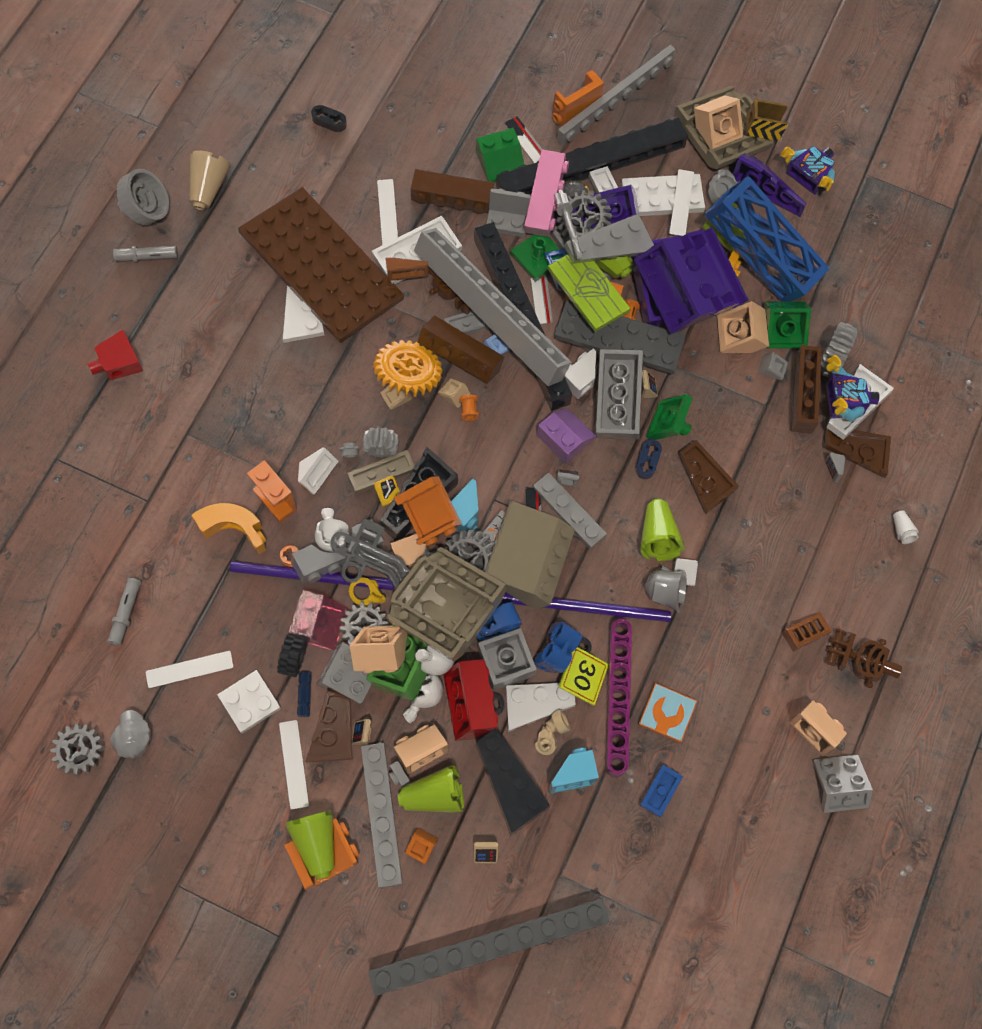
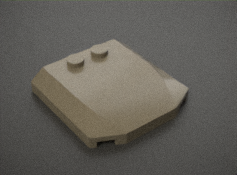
[675,86,774,169]
[388,547,507,662]

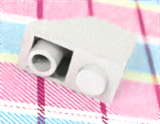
[564,349,596,399]

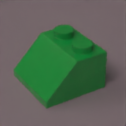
[476,128,525,182]
[764,301,812,348]

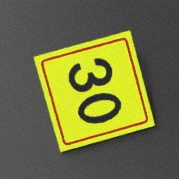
[558,647,609,706]

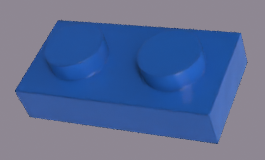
[640,765,683,818]

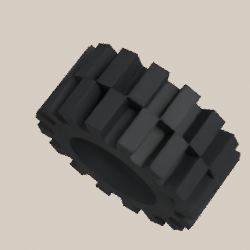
[277,633,307,678]

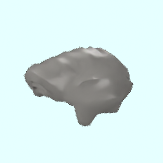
[708,169,738,205]
[110,710,151,759]

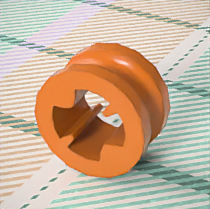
[280,545,299,567]

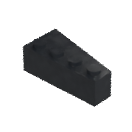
[381,447,458,541]
[476,728,550,836]

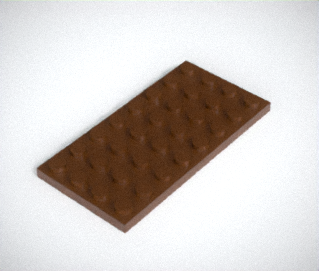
[238,187,404,343]

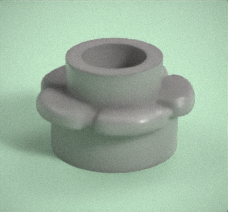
[339,443,360,458]

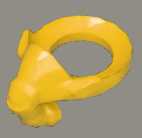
[349,577,386,607]

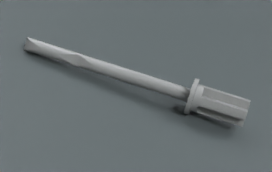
[554,189,583,259]

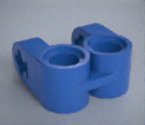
[476,602,522,642]
[534,622,582,673]

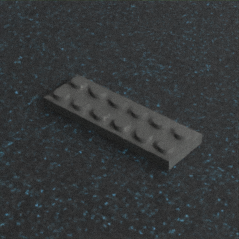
[554,300,686,374]

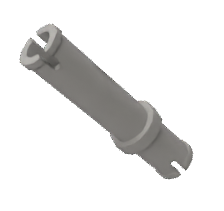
[113,245,177,262]
[107,578,141,646]

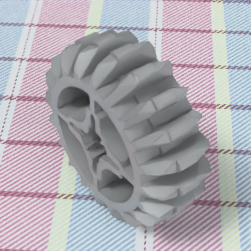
[557,190,612,241]
[821,322,858,377]
[444,529,496,572]

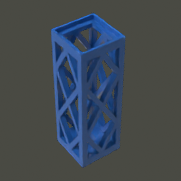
[704,176,830,301]

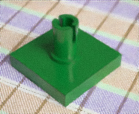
[510,234,561,282]
[646,394,693,440]

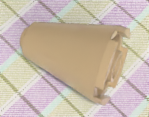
[189,151,230,211]

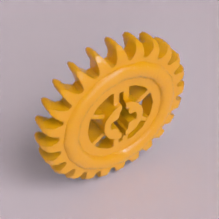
[373,340,443,397]

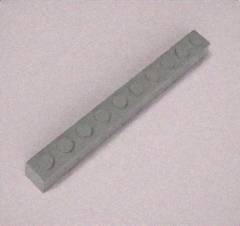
[414,228,572,386]

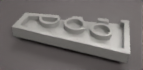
[564,214,654,263]

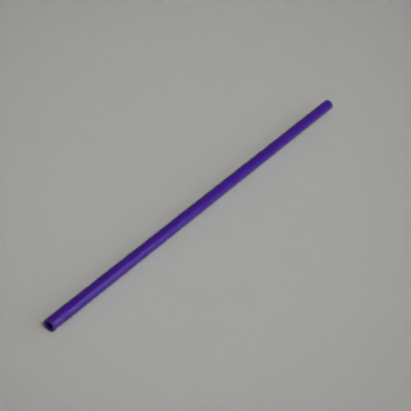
[230,561,671,622]

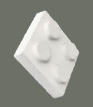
[217,670,281,734]

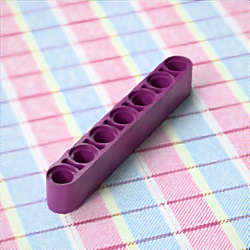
[605,619,632,778]

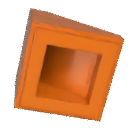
[405,828,438,864]

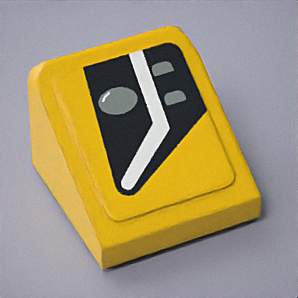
[373,476,400,507]

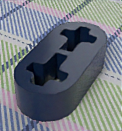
[636,439,662,479]

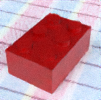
[443,659,498,741]

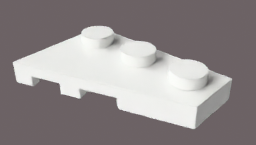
[506,683,576,732]

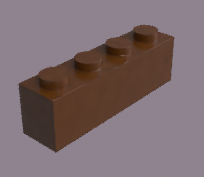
[410,169,494,214]
[417,316,505,384]
[791,345,822,434]

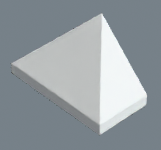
[298,447,338,495]

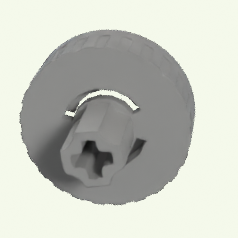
[116,169,169,225]

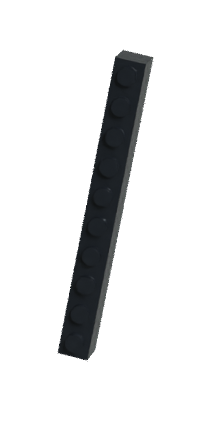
[496,117,688,195]
[474,222,572,412]

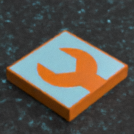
[638,683,697,743]

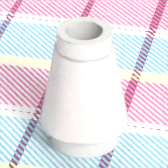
[893,511,919,544]

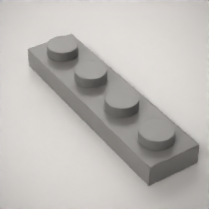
[533,473,607,550]

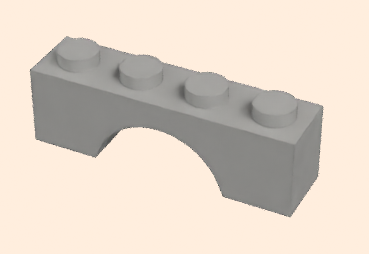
[291,519,384,584]

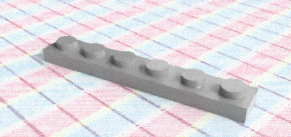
[361,743,402,888]

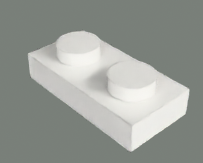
[589,166,618,193]

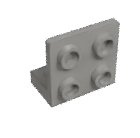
[486,189,531,237]
[316,642,371,704]
[813,755,873,813]

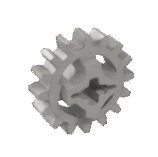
[340,602,389,645]
[50,724,104,776]

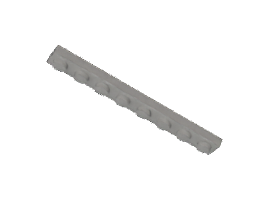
[557,45,676,146]

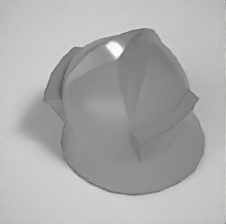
[644,566,687,613]

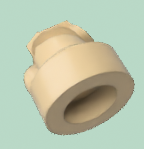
[535,709,571,755]

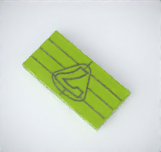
[548,254,631,332]

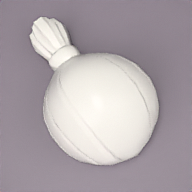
[315,508,349,553]
[415,646,454,675]
[403,675,444,723]

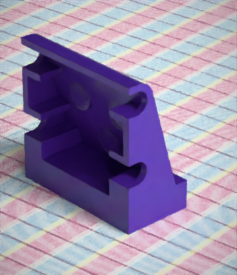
[634,227,749,334]

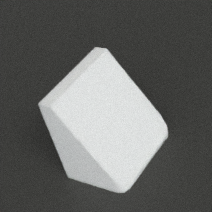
[673,558,698,586]

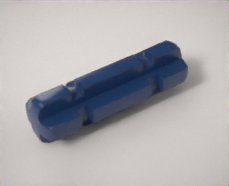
[297,672,311,717]

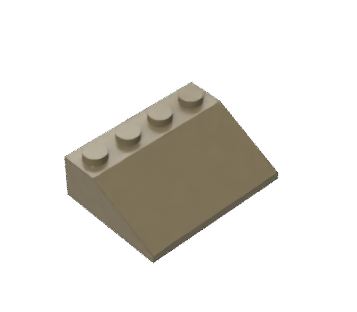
[485,501,575,610]

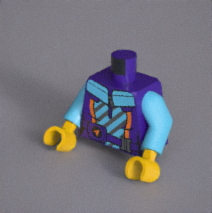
[779,147,835,195]
[826,355,879,422]

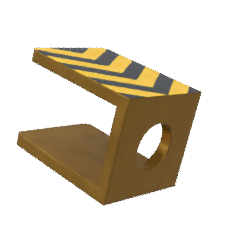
[746,99,788,141]

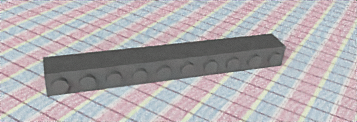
[368,898,610,996]

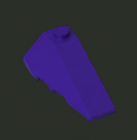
[733,153,807,217]
[555,185,639,228]

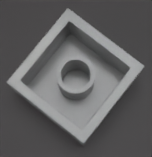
[478,628,537,691]

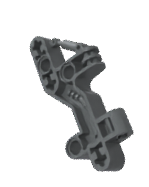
[330,518,436,590]

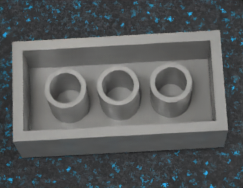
[596,349,643,440]

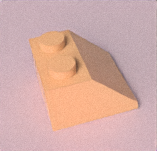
[694,95,743,149]
[717,301,769,353]
[349,626,407,673]
[790,700,847,756]
[394,724,448,775]

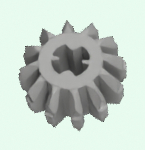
[362,426,399,459]

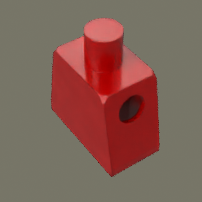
[87,330,143,380]

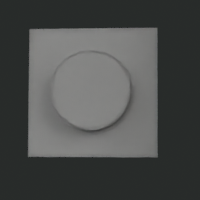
[389,761,410,788]

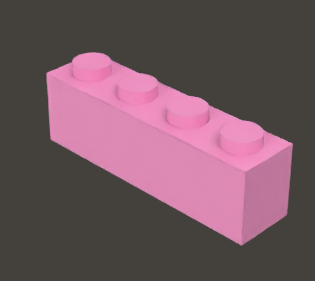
[524,150,569,237]

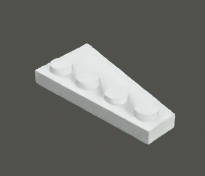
[283,286,324,343]
[826,364,894,440]

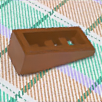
[385,257,429,281]
[782,613,832,652]

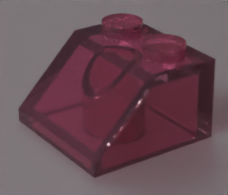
[289,590,347,650]

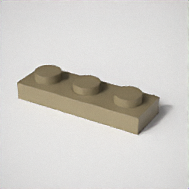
[347,450,414,494]

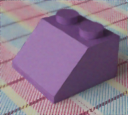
[537,408,596,464]

